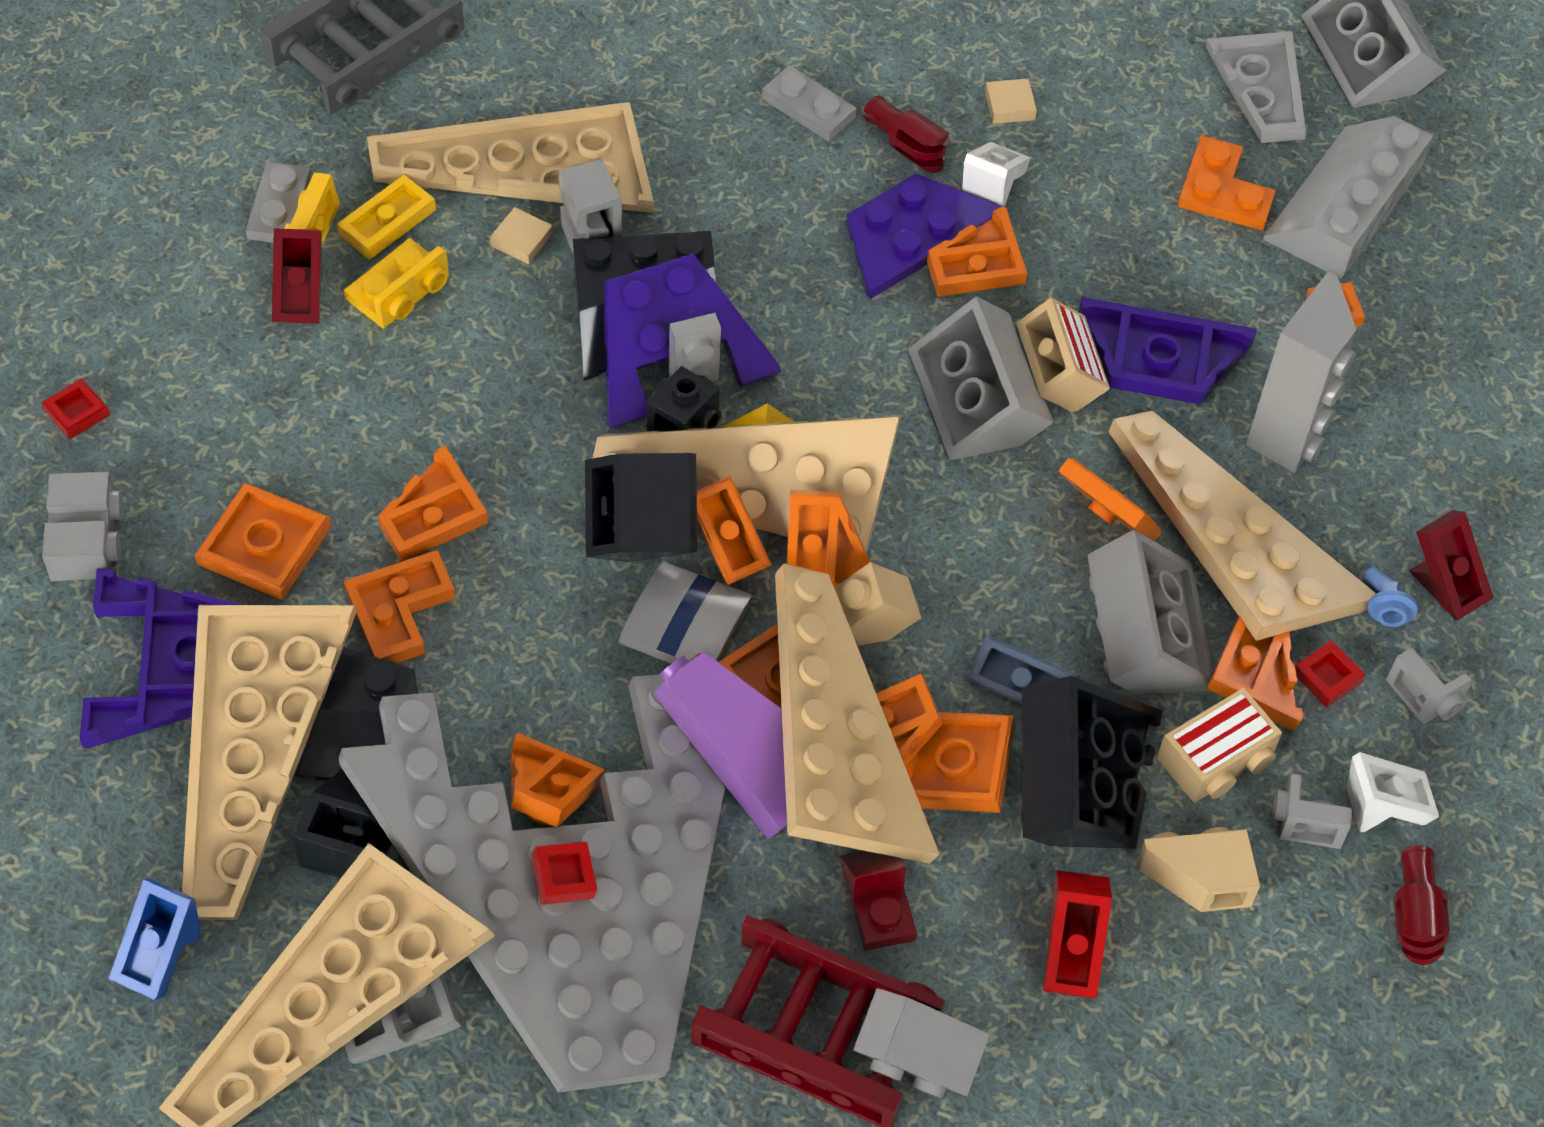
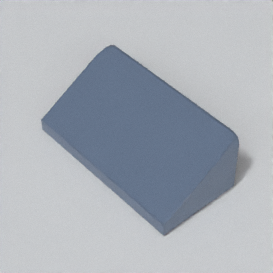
[966,634,1081,705]

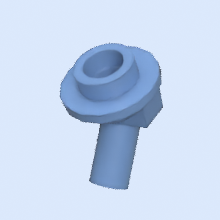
[1363,567,1418,627]

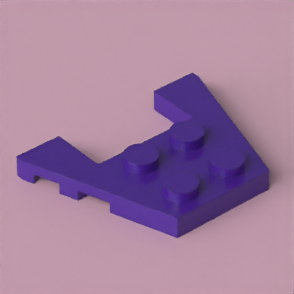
[603,253,781,430]
[80,568,242,748]

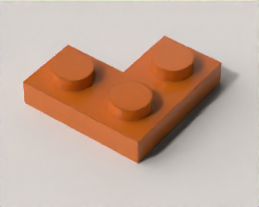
[1177,135,1276,231]
[344,550,455,664]

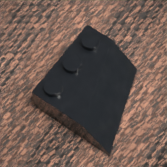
[573,231,716,381]
[294,647,418,780]
[1020,676,1163,849]

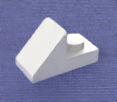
[962,142,1031,207]
[1346,752,1439,832]

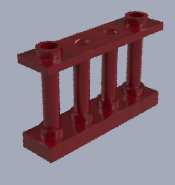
[691,915,945,1127]

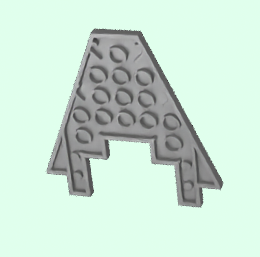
[338,674,725,1093]

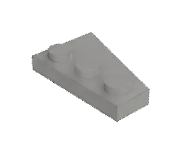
[1206,31,1306,143]

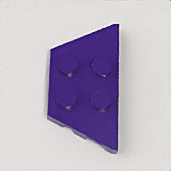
[846,173,1001,299]
[1078,297,1257,404]

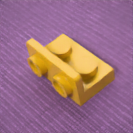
[344,238,449,329]

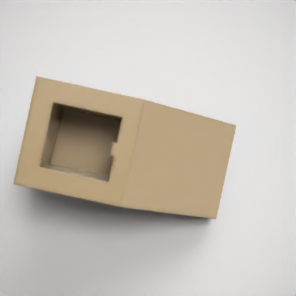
[835,562,921,646]
[1137,827,1260,912]

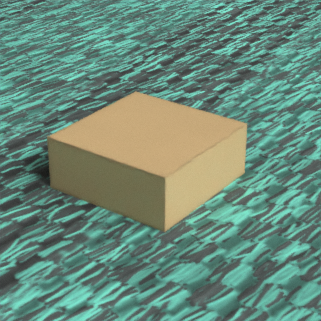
[985,79,1037,124]
[490,207,553,264]

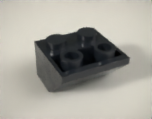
[585,453,697,562]
[293,773,409,878]

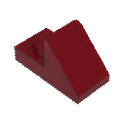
[272,228,323,324]
[1409,510,1493,620]
[839,851,917,951]

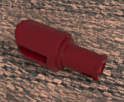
[863,95,949,173]
[1394,845,1450,966]

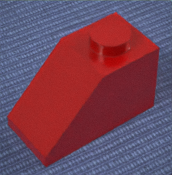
[1043,870,1112,999]

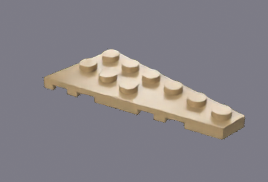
[367,102,654,213]
[1108,410,1376,641]
[593,415,901,552]
[775,563,939,864]
[182,605,357,920]
[159,843,495,1127]

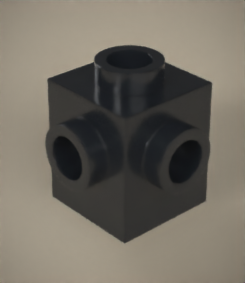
[647,366,721,432]

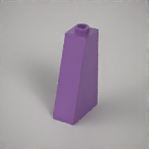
[653,652,787,839]

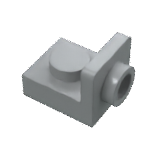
[1386,648,1473,725]
[1272,773,1352,849]

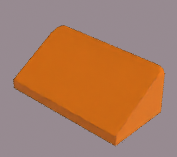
[697,476,772,586]

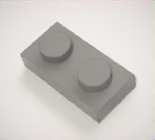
[762,65,857,142]
[246,162,312,242]
[669,313,721,382]

